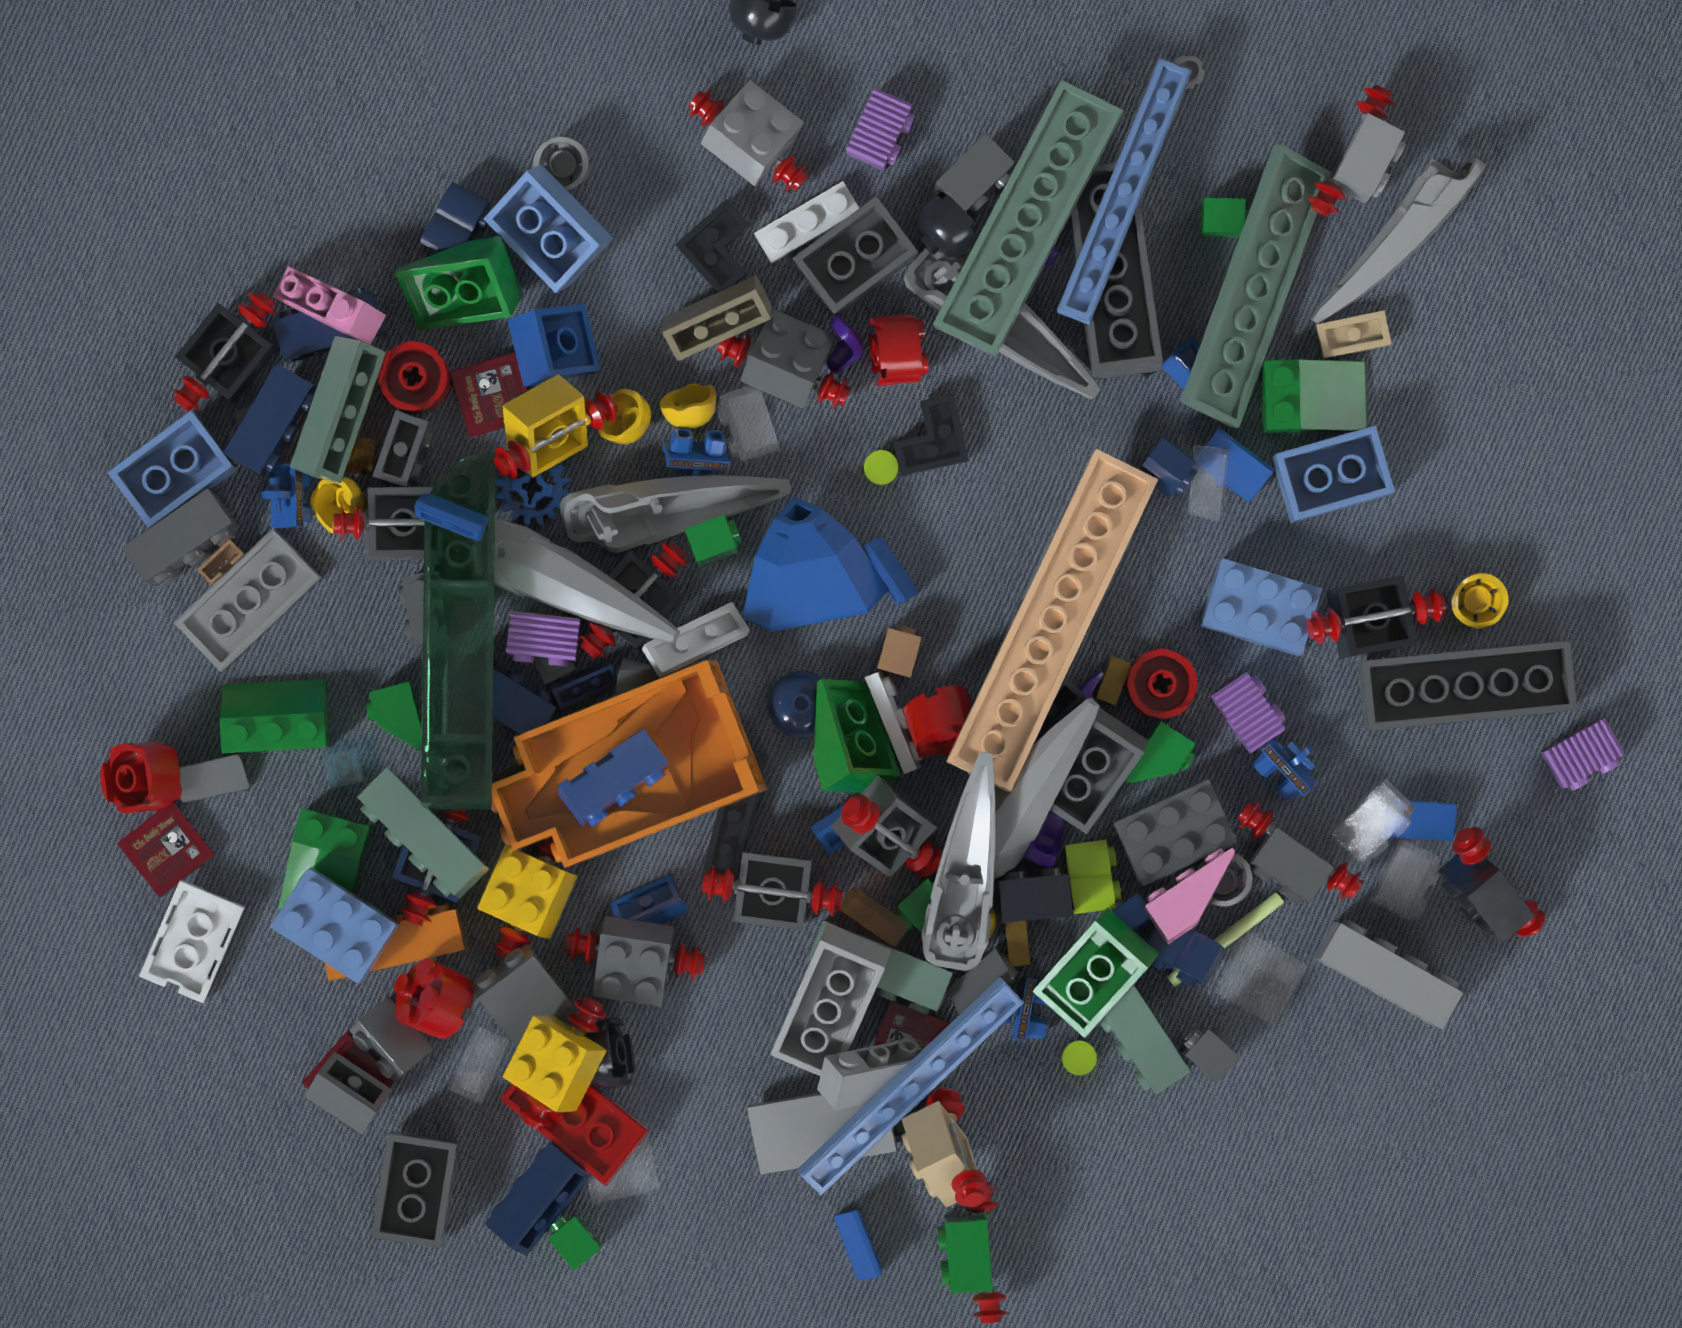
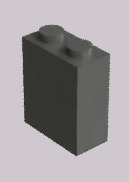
[473,944,578,1047]

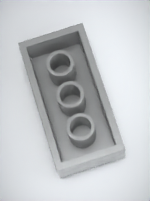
[1313,919,1463,1030]
[770,923,891,1076]

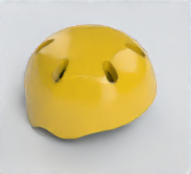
[660,383,716,429]
[598,389,651,444]
[310,477,365,533]
[1451,572,1509,629]

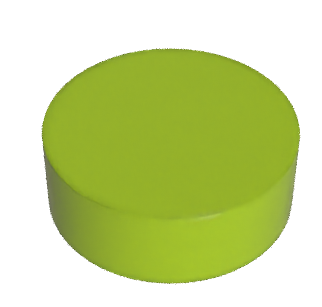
[864,450,898,485]
[1062,1040,1097,1076]

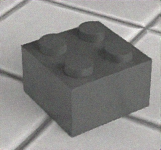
[935,133,1015,219]

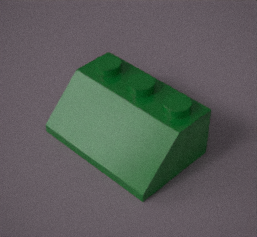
[220,679,331,754]

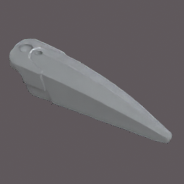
[1310,156,1487,324]
[904,248,1101,399]
[559,475,791,553]
[470,520,680,643]
[994,698,1099,879]
[921,751,995,971]

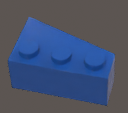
[558,729,668,828]

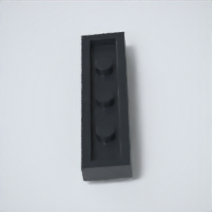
[701,750,768,883]

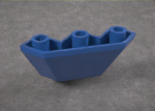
[743,496,888,632]

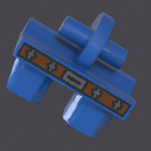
[662,428,730,476]
[260,464,312,528]
[1253,737,1316,802]
[1004,976,1048,1041]

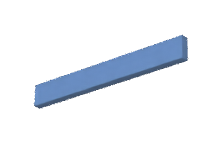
[1057,58,1192,325]
[797,977,1024,1195]

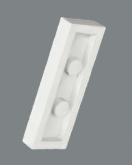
[754,181,859,264]
[642,602,750,678]
[865,671,922,774]

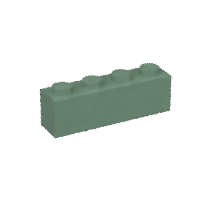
[290,336,386,483]
[357,768,489,899]
[808,920,953,1015]
[1099,984,1191,1095]

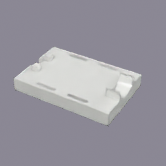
[139,880,245,1003]

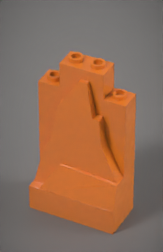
[487,660,767,868]

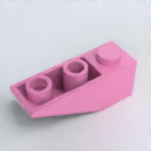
[272,266,386,345]
[1144,848,1235,944]

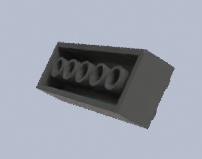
[1069,162,1163,380]
[1357,641,1577,731]

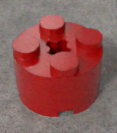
[869,314,929,387]
[378,341,451,414]
[1125,649,1198,719]
[903,685,973,759]
[100,741,182,814]
[394,958,474,1039]

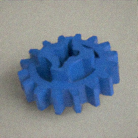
[495,465,571,526]

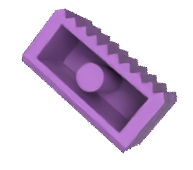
[846,88,916,171]
[506,611,582,667]
[1210,672,1286,753]
[1540,718,1625,791]

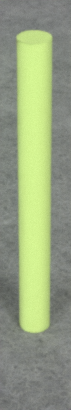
[1166,892,1284,987]

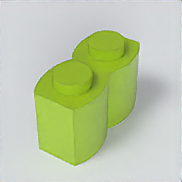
[1065,840,1122,914]

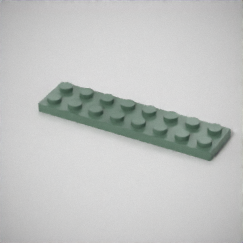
[933,80,1123,357]
[1180,145,1332,428]

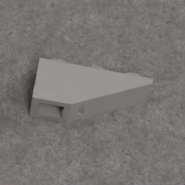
[817,1038,923,1110]

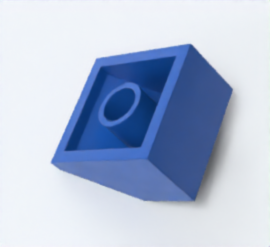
[508,304,601,387]

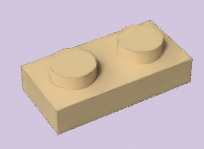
[1315,311,1391,360]

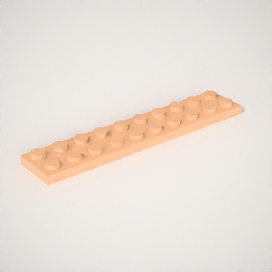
[946,449,1158,792]

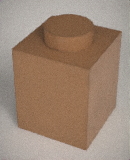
[877,624,922,678]

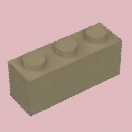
[662,275,772,361]

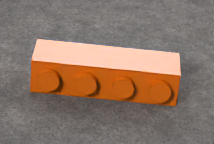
[324,904,467,981]

